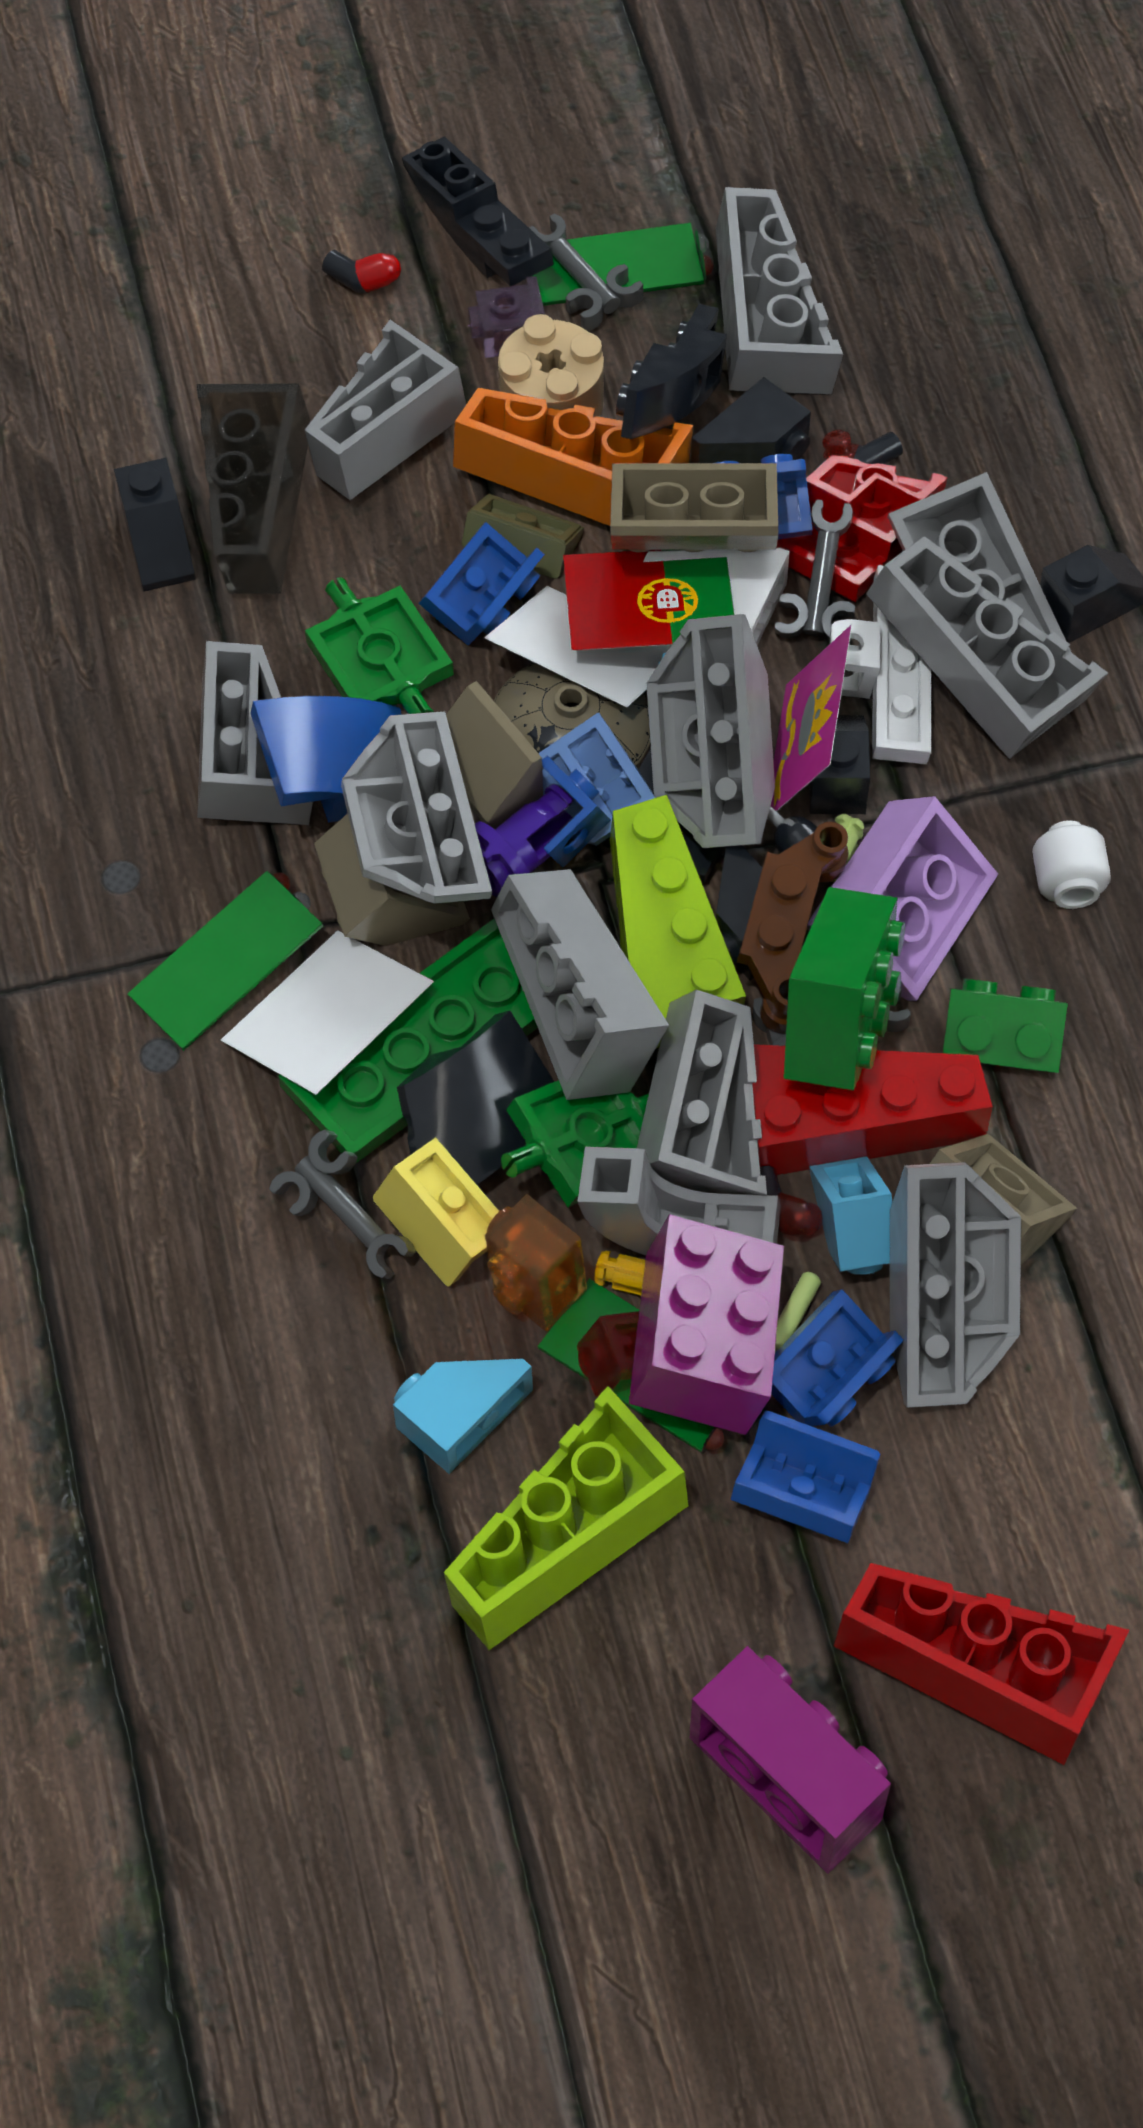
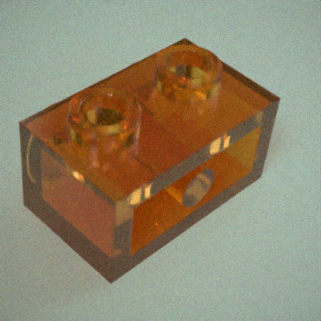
[485,1194,587,1332]

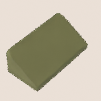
[462,494,584,579]

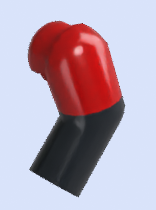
[322,250,401,294]

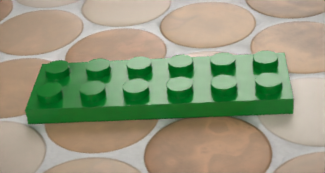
[278,918,538,1164]

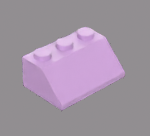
[807,796,998,1001]

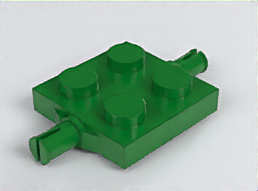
[305,577,454,714]
[501,1080,649,1208]

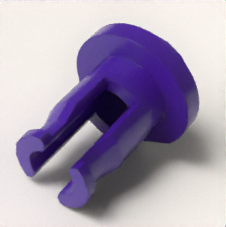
[475,784,582,898]

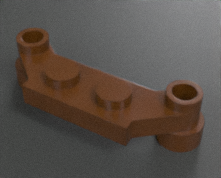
[737,821,849,1034]

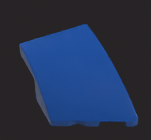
[250,696,402,823]

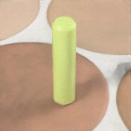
[775,1272,821,1353]

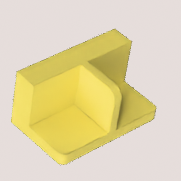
[373,1137,513,1287]

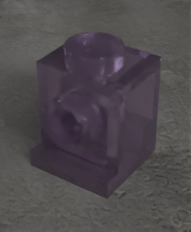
[467,276,545,358]

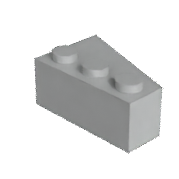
[305,320,466,500]
[197,641,313,825]
[637,989,767,1196]

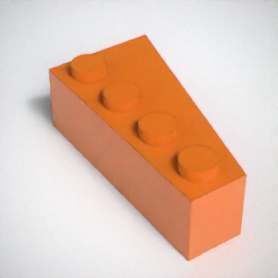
[453,388,693,526]

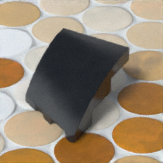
[397,1011,555,1185]

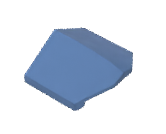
[539,712,656,846]

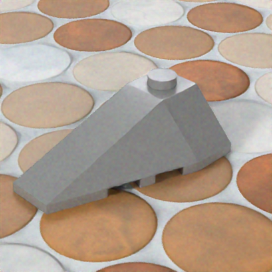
[887,472,1072,653]

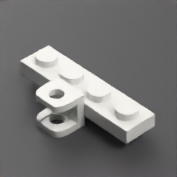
[830,565,931,764]

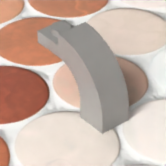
[578,1147,781,1255]

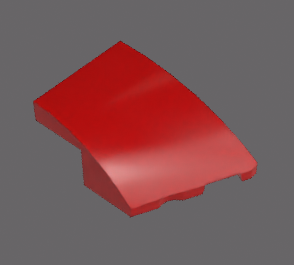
[776,455,947,602]

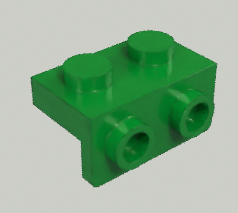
[942,978,1068,1073]

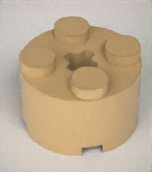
[498,314,604,417]

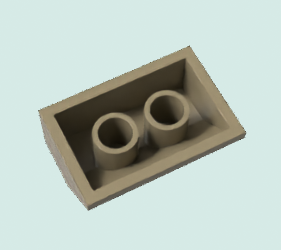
[610,463,778,552]

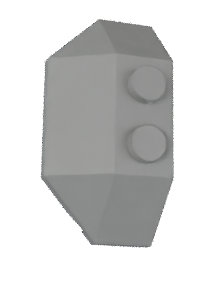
[647,614,775,848]
[341,711,492,904]
[890,1162,1021,1408]

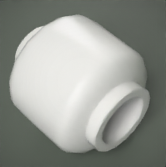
[1032,821,1111,909]

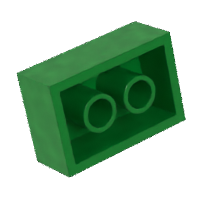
[784,887,905,1090]

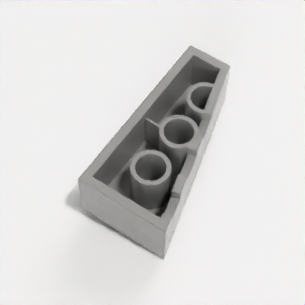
[716,187,843,394]
[866,536,1108,759]
[491,869,669,1100]

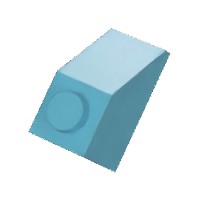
[809,1156,893,1274]
[393,1359,533,1474]

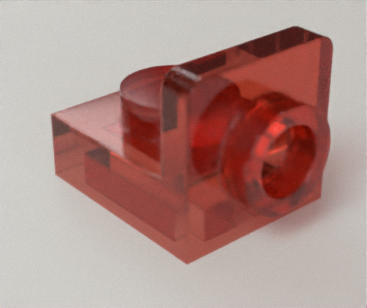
[577,1311,639,1397]

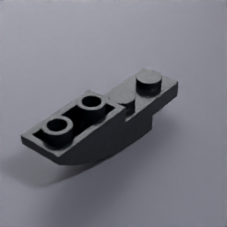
[402,136,554,287]
[616,304,727,439]

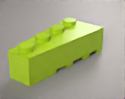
[610,795,746,1048]
[444,1386,689,1650]

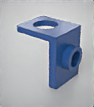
[542,755,611,867]

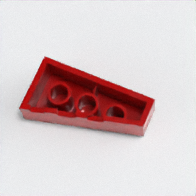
[752,1044,993,1175]
[834,1563,1130,1765]

